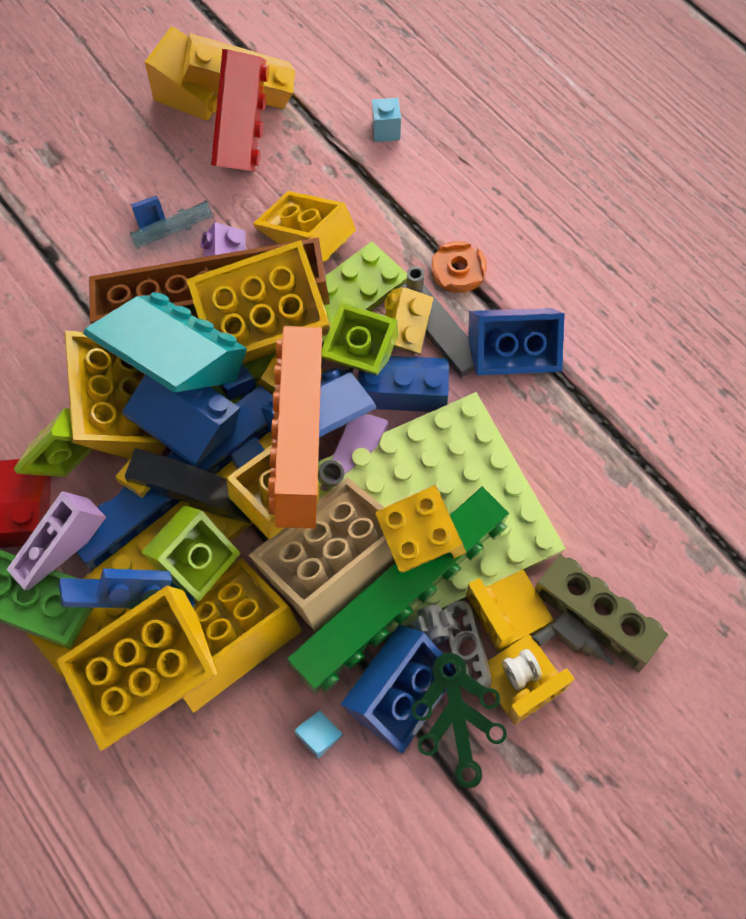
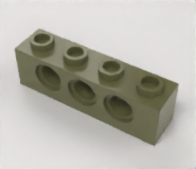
[535,554,669,672]

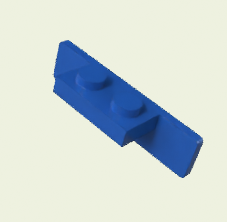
[59,568,195,609]

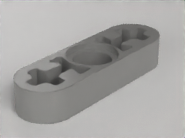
[446,601,492,696]

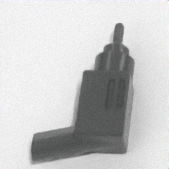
[532,611,614,665]

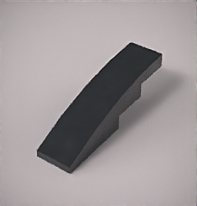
[124,448,251,524]

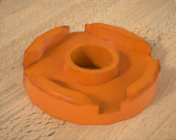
[431,241,487,293]

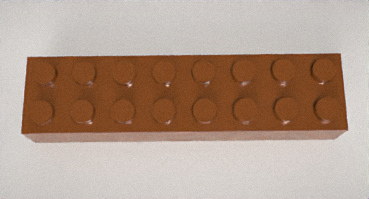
[89,237,330,324]

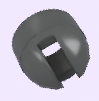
[318,460,344,488]

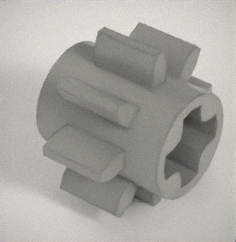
[412,605,455,644]

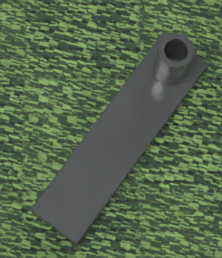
[399,266,475,378]

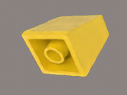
[144,26,218,121]

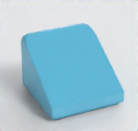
[294,710,343,759]

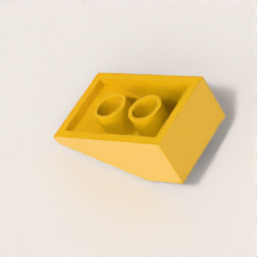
[253,191,356,262]

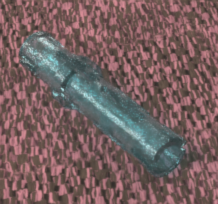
[130,200,213,250]

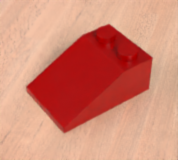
[0,459,51,548]

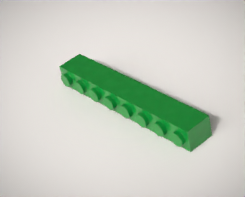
[287,486,509,695]

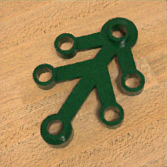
[412,653,507,789]

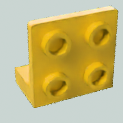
[375,485,466,573]
[466,569,553,652]
[479,634,575,726]

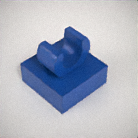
[130,195,167,233]

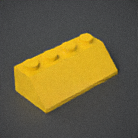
[182,33,295,110]

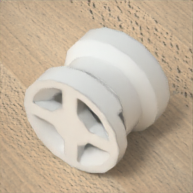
[502,649,543,691]

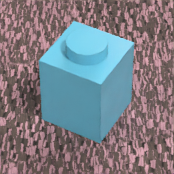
[372,98,401,142]

